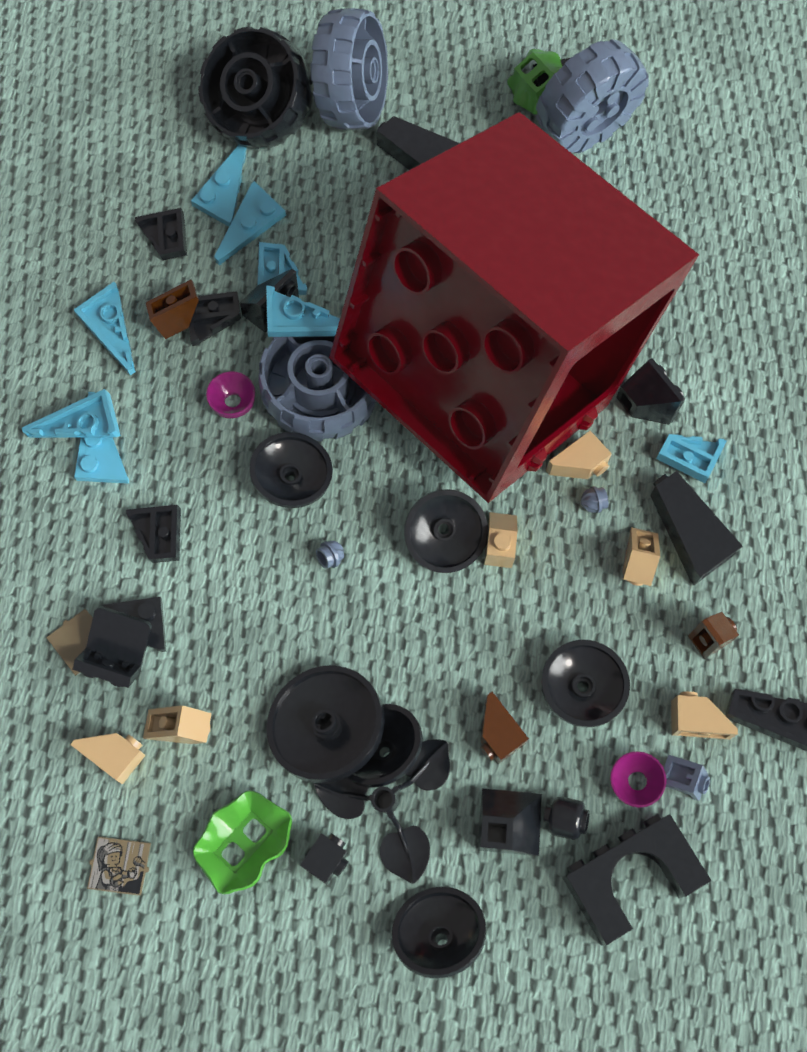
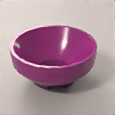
[206,371,256,419]
[610,751,667,808]

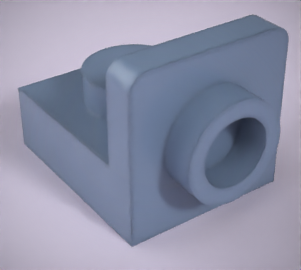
[664,754,710,801]

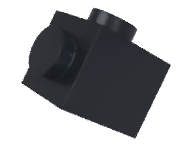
[300,833,349,885]

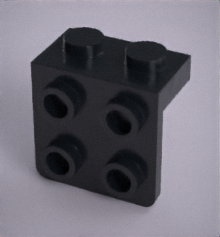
[72,606,152,688]

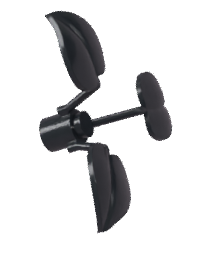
[314,739,450,884]

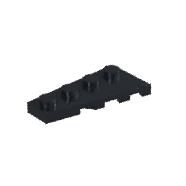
[725,689,807,751]

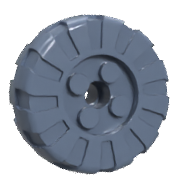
[311,8,388,130]
[536,39,649,153]
[258,336,377,441]

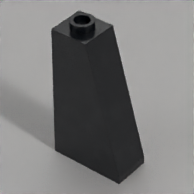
[377,116,460,170]
[650,471,743,585]

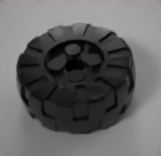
[198,26,313,149]

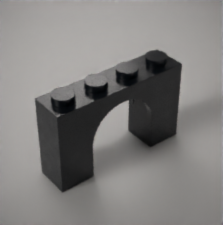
[562,813,712,946]

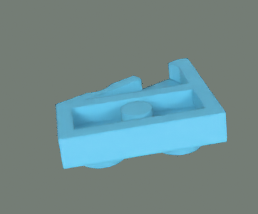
[257,242,307,295]
[656,434,727,483]

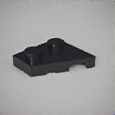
[135,208,187,260]
[189,291,241,346]
[126,505,181,563]
[103,597,167,652]

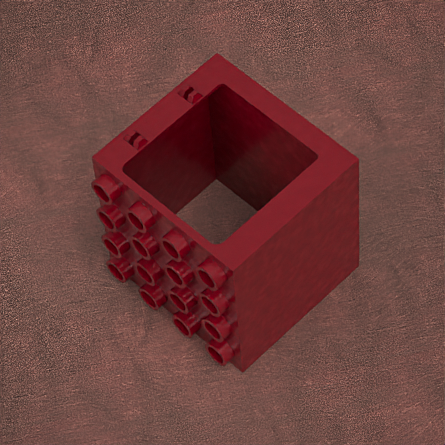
[329,112,699,503]

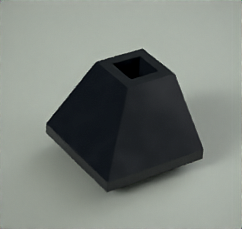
[240,269,299,333]
[616,358,685,425]
[478,788,542,856]

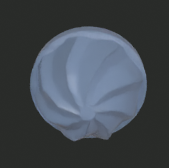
[581,486,609,513]
[316,541,344,569]

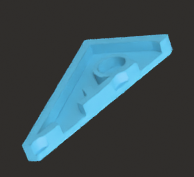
[191,145,247,227]
[214,181,286,265]
[74,282,135,376]
[266,286,340,337]
[22,389,121,438]
[74,392,129,484]

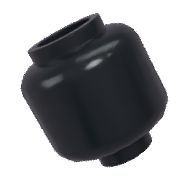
[543,797,590,840]

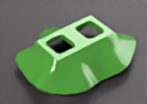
[507,49,563,115]
[192,790,292,895]

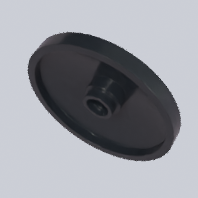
[266,665,385,783]

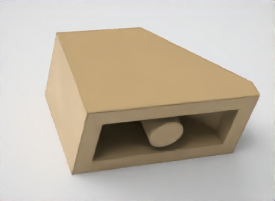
[546,431,612,479]
[484,512,518,568]
[623,527,660,586]
[671,691,738,739]
[143,705,211,744]
[70,733,146,785]

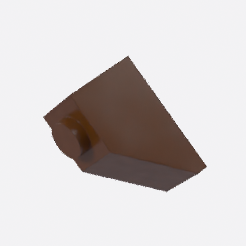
[145,279,199,339]
[688,612,739,659]
[480,692,529,765]

